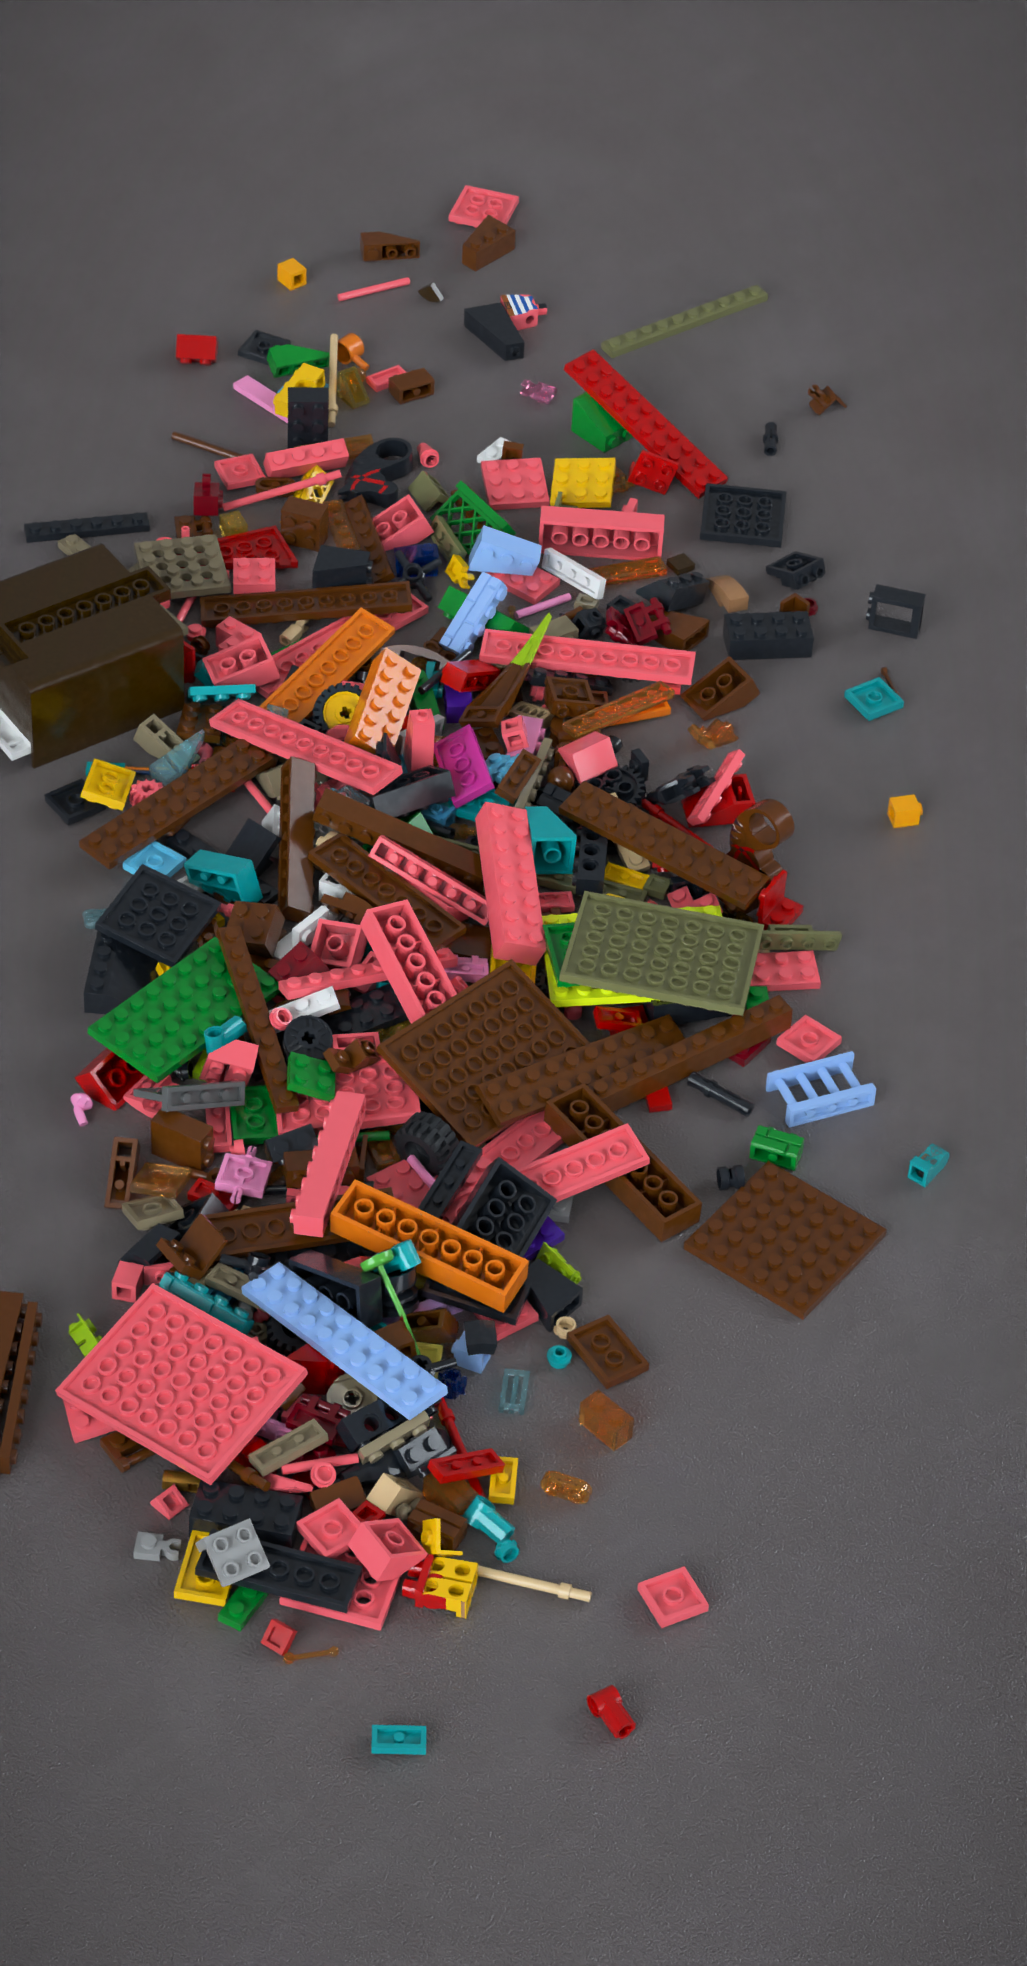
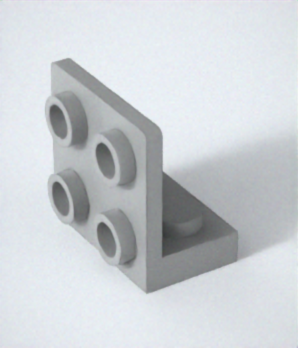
[195,1518,270,1587]

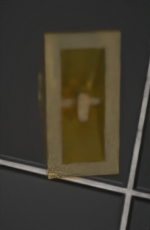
[337,365,370,409]

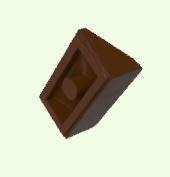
[310,1476,367,1512]

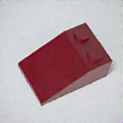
[268,941,352,997]

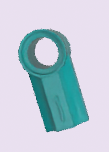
[204,1016,247,1055]
[372,1239,421,1276]
[462,1495,515,1543]

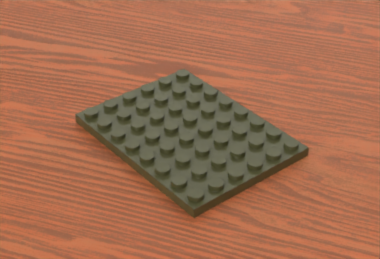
[559,891,764,1016]

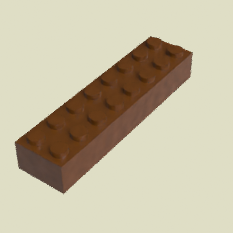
[544,1083,702,1242]

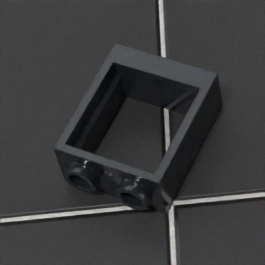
[866,584,926,639]

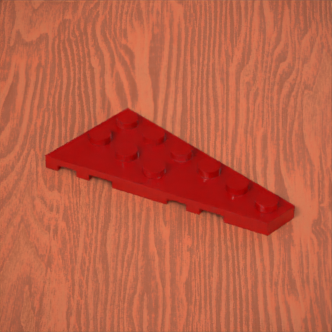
[159,525,298,570]

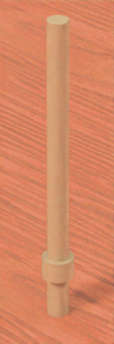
[328,334,338,427]
[439,1556,592,1602]

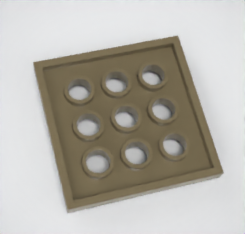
[134,534,231,599]

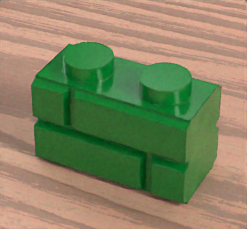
[749,1125,805,1171]

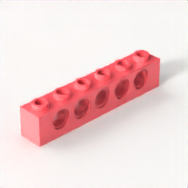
[368,835,489,926]

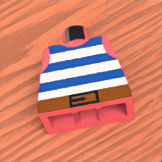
[500,295,547,330]

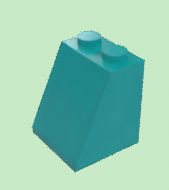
[525,806,577,874]

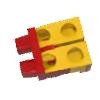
[402,1554,478,1619]

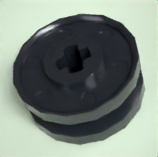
[282,1015,333,1060]

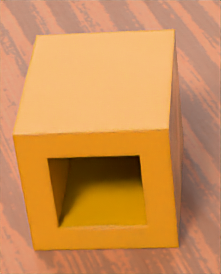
[277,258,307,291]
[887,794,923,828]

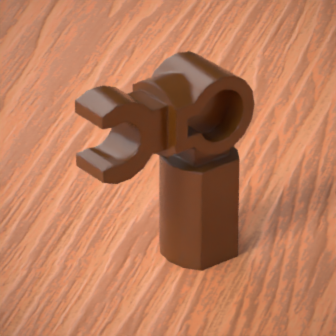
[423,626,456,663]

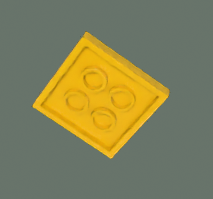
[550,458,616,508]

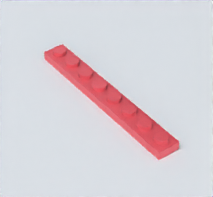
[279,948,458,1000]

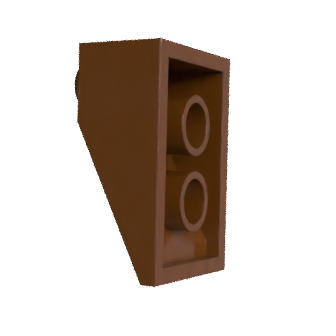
[680,656,761,721]

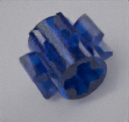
[438,1368,467,1400]

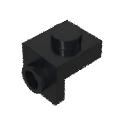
[669,876,705,900]

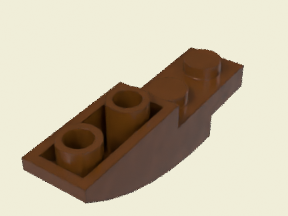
[320,892,374,925]

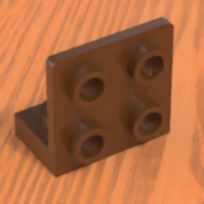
[156,1214,228,1281]

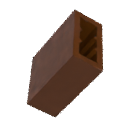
[151,1108,215,1171]

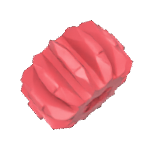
[129,779,163,806]

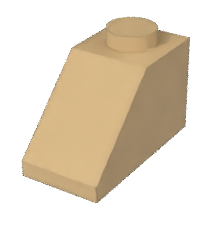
[366,1473,424,1516]

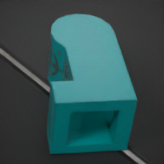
[907,1144,950,1187]

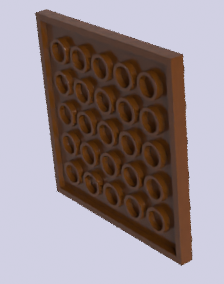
[683,1161,887,1320]

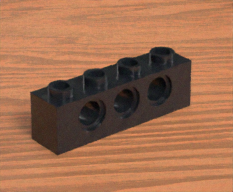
[572,826,608,896]
[335,1399,442,1454]

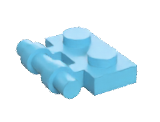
[485,753,519,784]

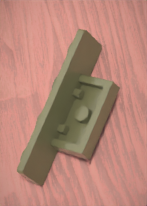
[759,924,842,951]

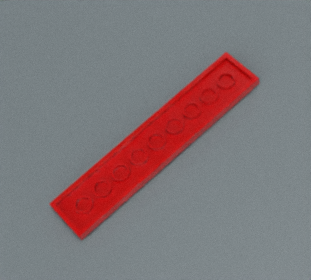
[564,349,728,499]

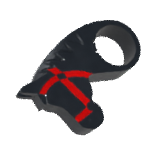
[338,438,413,508]

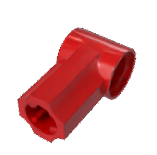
[587,1685,636,1739]

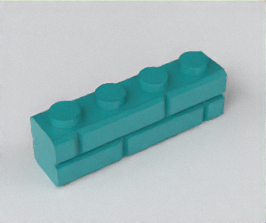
[159,1270,254,1335]

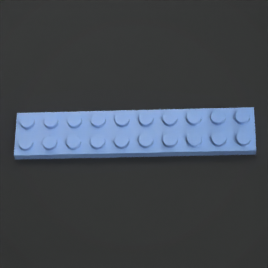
[241,1262,448,1420]

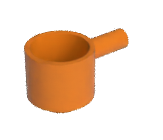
[337,333,370,371]

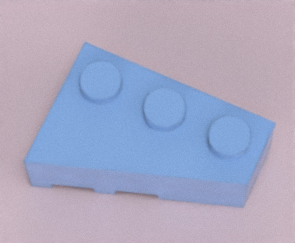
[468,525,542,576]

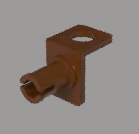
[808,385,847,415]

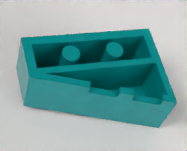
[184,849,263,903]

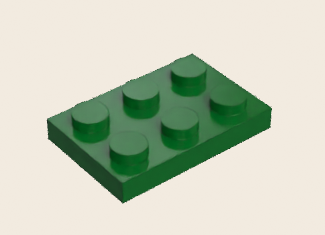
[229,1085,278,1145]

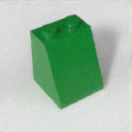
[571,392,633,453]

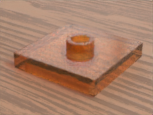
[130,1162,192,1199]

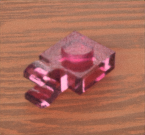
[520,379,557,405]

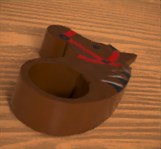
[727,799,795,888]

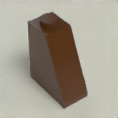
[649,610,710,651]

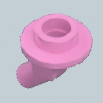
[70,1093,93,1127]

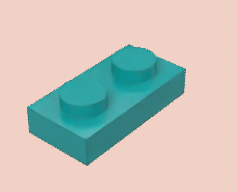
[371,1725,426,1755]

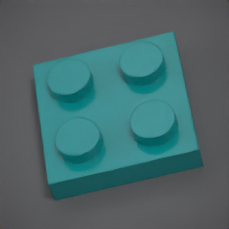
[844,677,904,721]

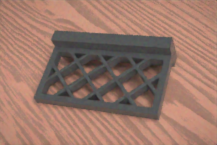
[133,1080,245,1112]

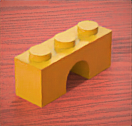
[273,363,325,418]

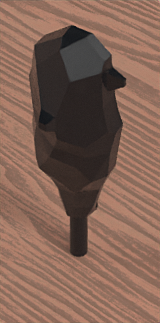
[308,1426,451,1497]

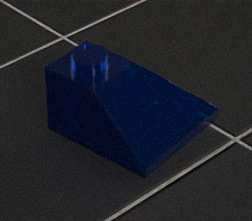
[394,543,439,577]

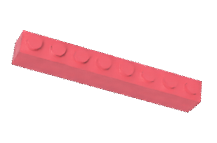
[290,1091,366,1238]

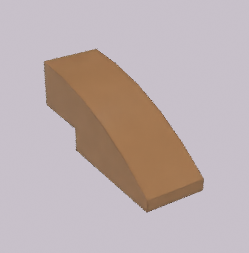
[706,575,749,613]

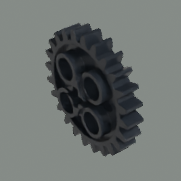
[575,763,646,807]

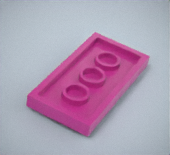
[434,724,495,808]

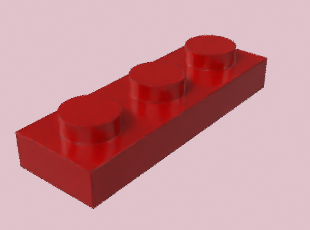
[427,1448,505,1484]

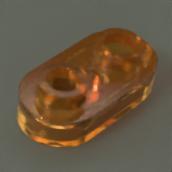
[540,1471,592,1504]

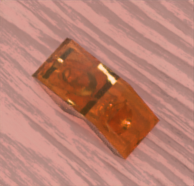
[687,718,739,750]

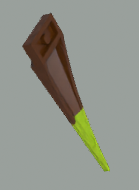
[458,612,552,728]

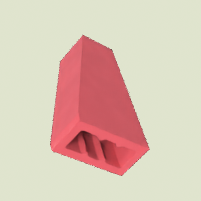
[403,709,435,772]

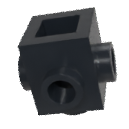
[572,608,607,640]

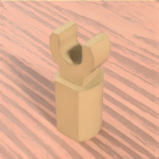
[280,620,309,646]

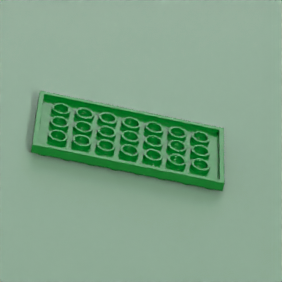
[87,937,281,1083]

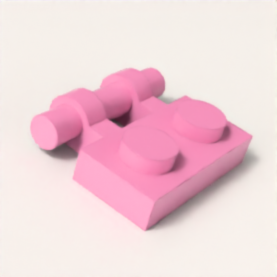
[444,955,489,983]

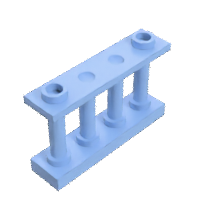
[765,1051,876,1128]

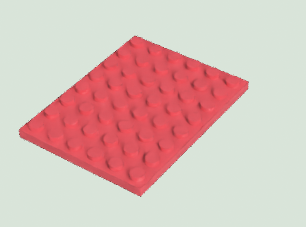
[55,1283,308,1485]

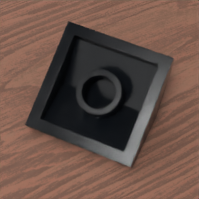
[118,1223,182,1266]

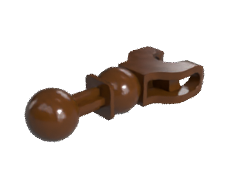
[547,717,595,791]

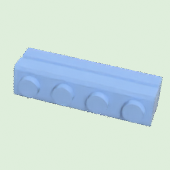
[439,572,508,656]

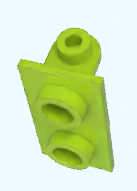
[536,1242,582,1284]
[69,1313,102,1357]

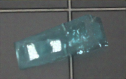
[149,729,205,787]

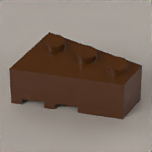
[462,214,516,272]

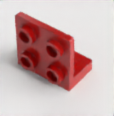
[627,450,679,495]
[756,870,804,930]

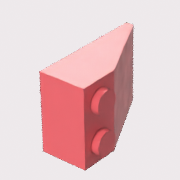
[373,494,434,551]
[202,634,280,686]

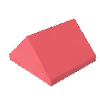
[558,731,618,784]

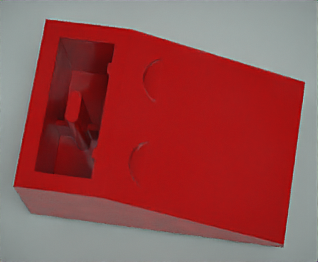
[680,774,755,828]

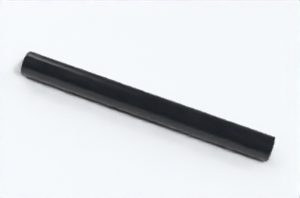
[418,649,472,695]

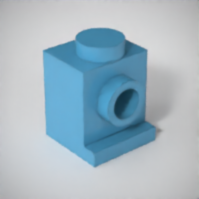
[420,803,456,828]

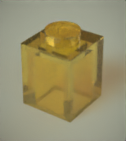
[219,510,248,537]

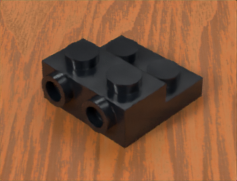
[766,551,826,590]

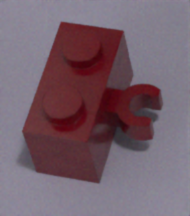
[193,473,223,516]

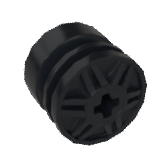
[369,1266,420,1318]

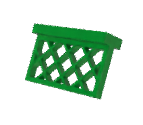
[430,480,516,556]

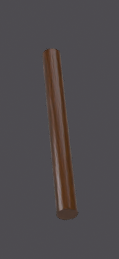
[171,432,242,458]

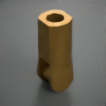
[162,1470,201,1493]

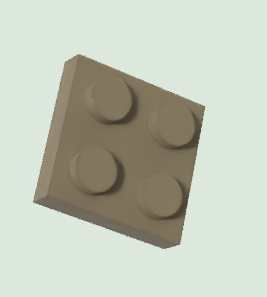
[122,1191,184,1230]

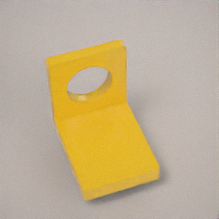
[421,1518,463,1557]

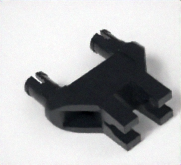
[645,765,716,805]

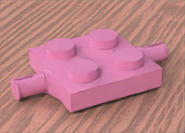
[215,1146,273,1204]

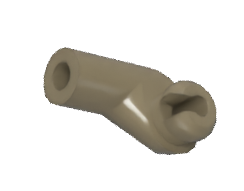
[395,1497,421,1521]

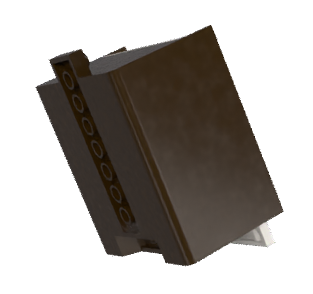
[0,543,184,769]

